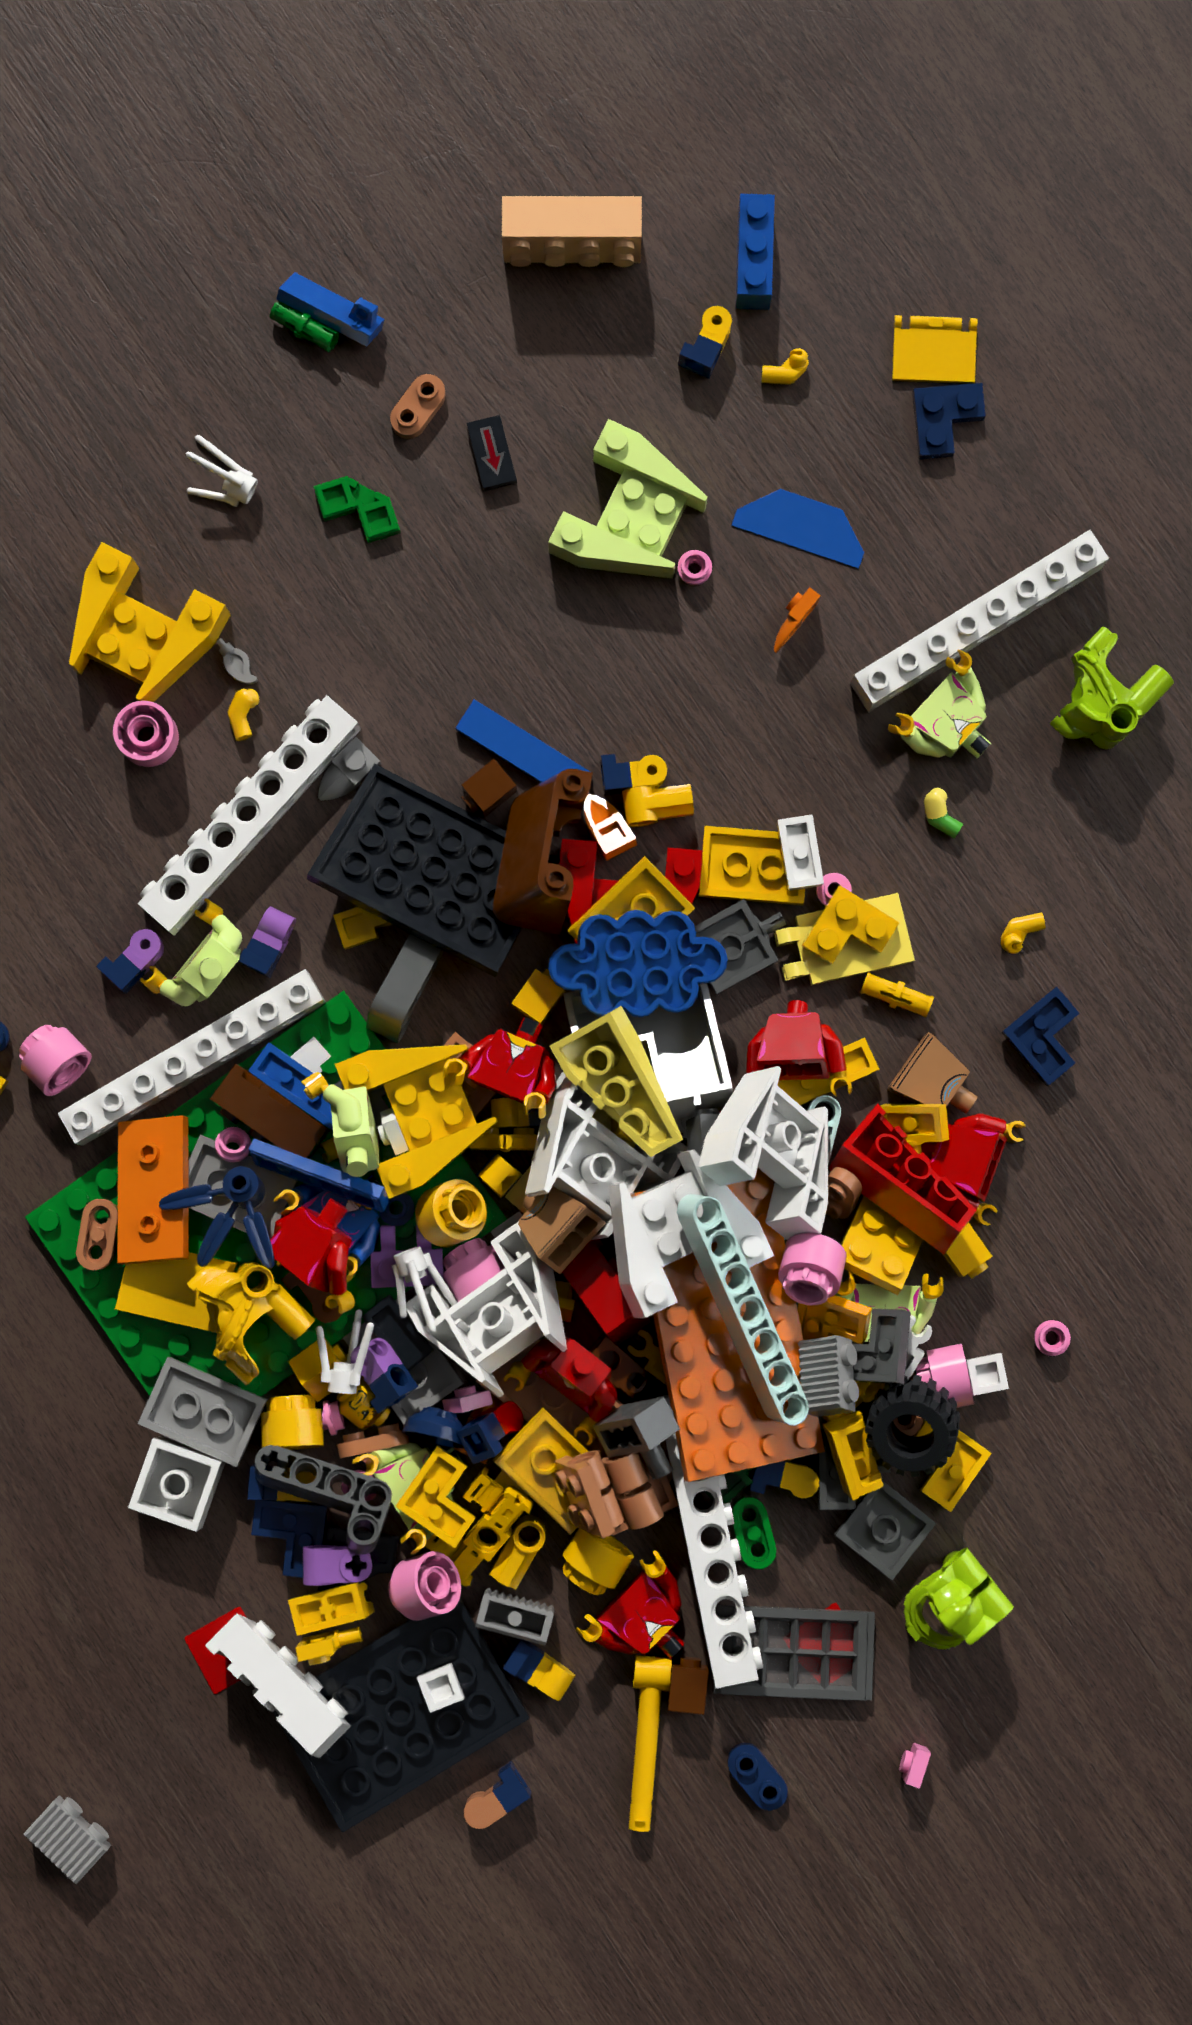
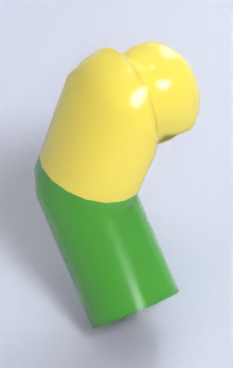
[924,788,963,839]

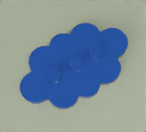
[548,910,728,1017]

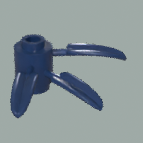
[159,1166,275,1269]

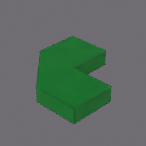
[314,476,401,543]

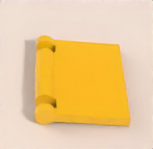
[892,315,978,384]

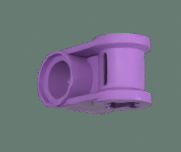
[303,1545,372,1586]

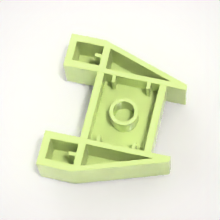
[548,419,708,578]

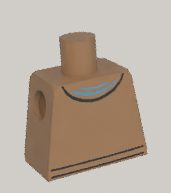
[887,1032,978,1114]
[518,1186,606,1274]

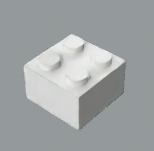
[128,1436,226,1532]

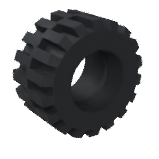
[865,1375,960,1477]

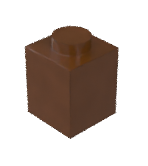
[461,759,517,817]
[667,1657,709,1715]

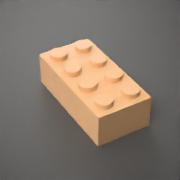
[502,196,642,267]

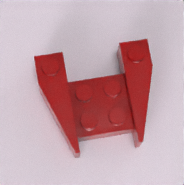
[560,839,703,943]

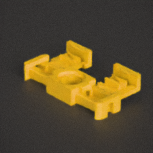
[425,1467,533,1586]

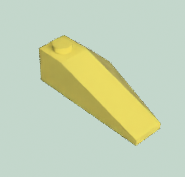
[549,1006,683,1157]

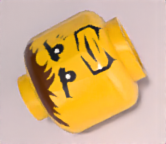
[337,1376,391,1429]

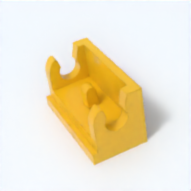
[822,1411,883,1501]
[288,1582,375,1636]

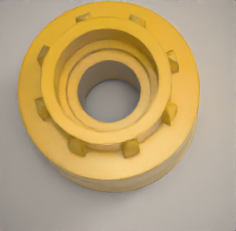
[415,1179,487,1247]
[260,1395,324,1450]
[562,1528,634,1595]

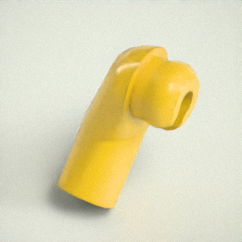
[761,348,809,385]
[227,688,259,741]
[1001,912,1046,954]

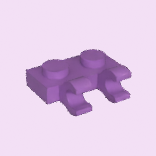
[371,1224,443,1288]

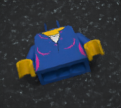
[273,1175,383,1282]

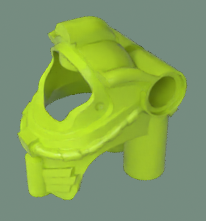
[1050,627,1174,749]
[904,1548,1014,1649]

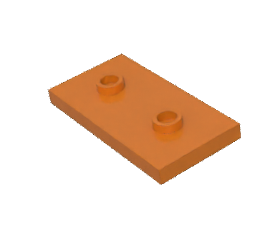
[117,1115,189,1265]

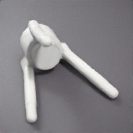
[186,435,258,507]
[391,1246,458,1333]
[316,1309,374,1394]

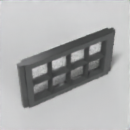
[713,1605,875,1701]

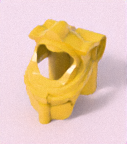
[186,1262,315,1385]

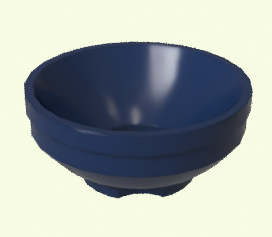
[402,1407,464,1449]

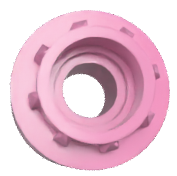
[113,701,179,767]
[19,1025,92,1096]
[778,1233,847,1305]
[443,1238,505,1302]
[915,1344,974,1408]
[388,1551,461,1621]

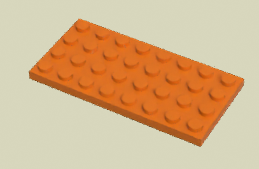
[631,1169,825,1482]

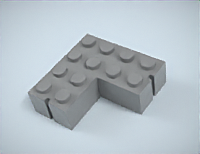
[563,983,733,1120]

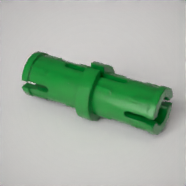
[270,300,339,352]

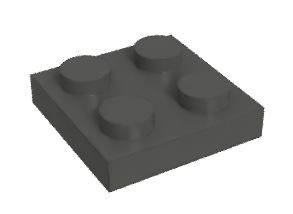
[835,1480,936,1580]

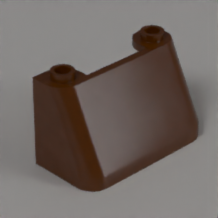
[493,769,593,935]

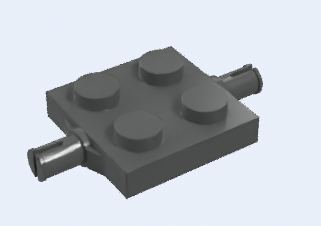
[694,899,786,995]

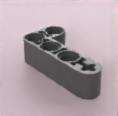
[366,933,445,1044]
[254,1445,392,1555]

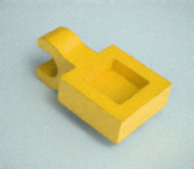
[333,907,392,949]

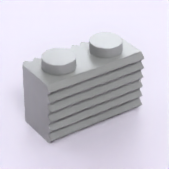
[798,1335,859,1417]
[475,1588,554,1646]
[24,1795,111,1884]

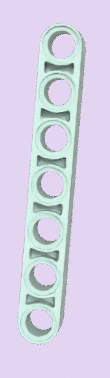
[677,1194,809,1425]

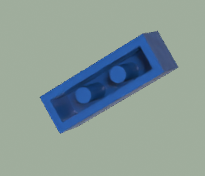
[735,194,775,310]

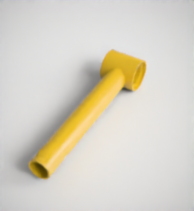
[628,1655,672,1832]

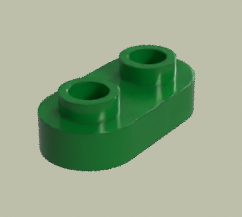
[732,1496,777,1569]

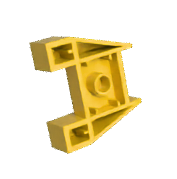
[69,542,231,702]
[335,1044,498,1199]

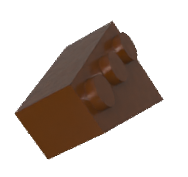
[210,1064,331,1159]

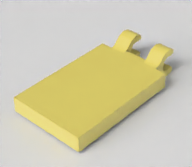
[774,893,915,986]

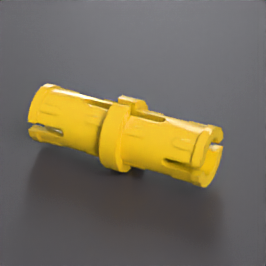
[860,972,934,1018]

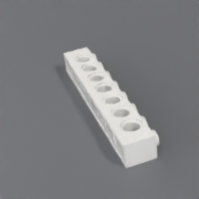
[850,530,1109,713]
[138,695,361,936]
[58,969,326,1146]
[657,1395,763,1689]

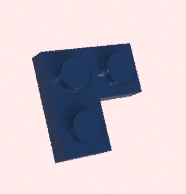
[912,383,986,460]
[1001,987,1080,1086]
[251,1500,328,1578]

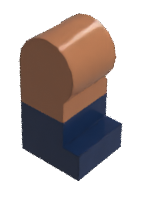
[464,1761,531,1829]

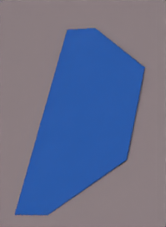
[731,489,864,569]

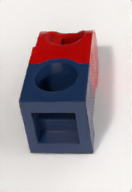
[456,1401,524,1464]

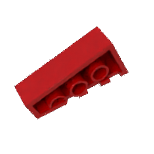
[828,1104,977,1255]
[562,1239,650,1346]

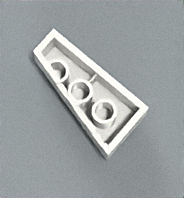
[205,1614,351,1758]

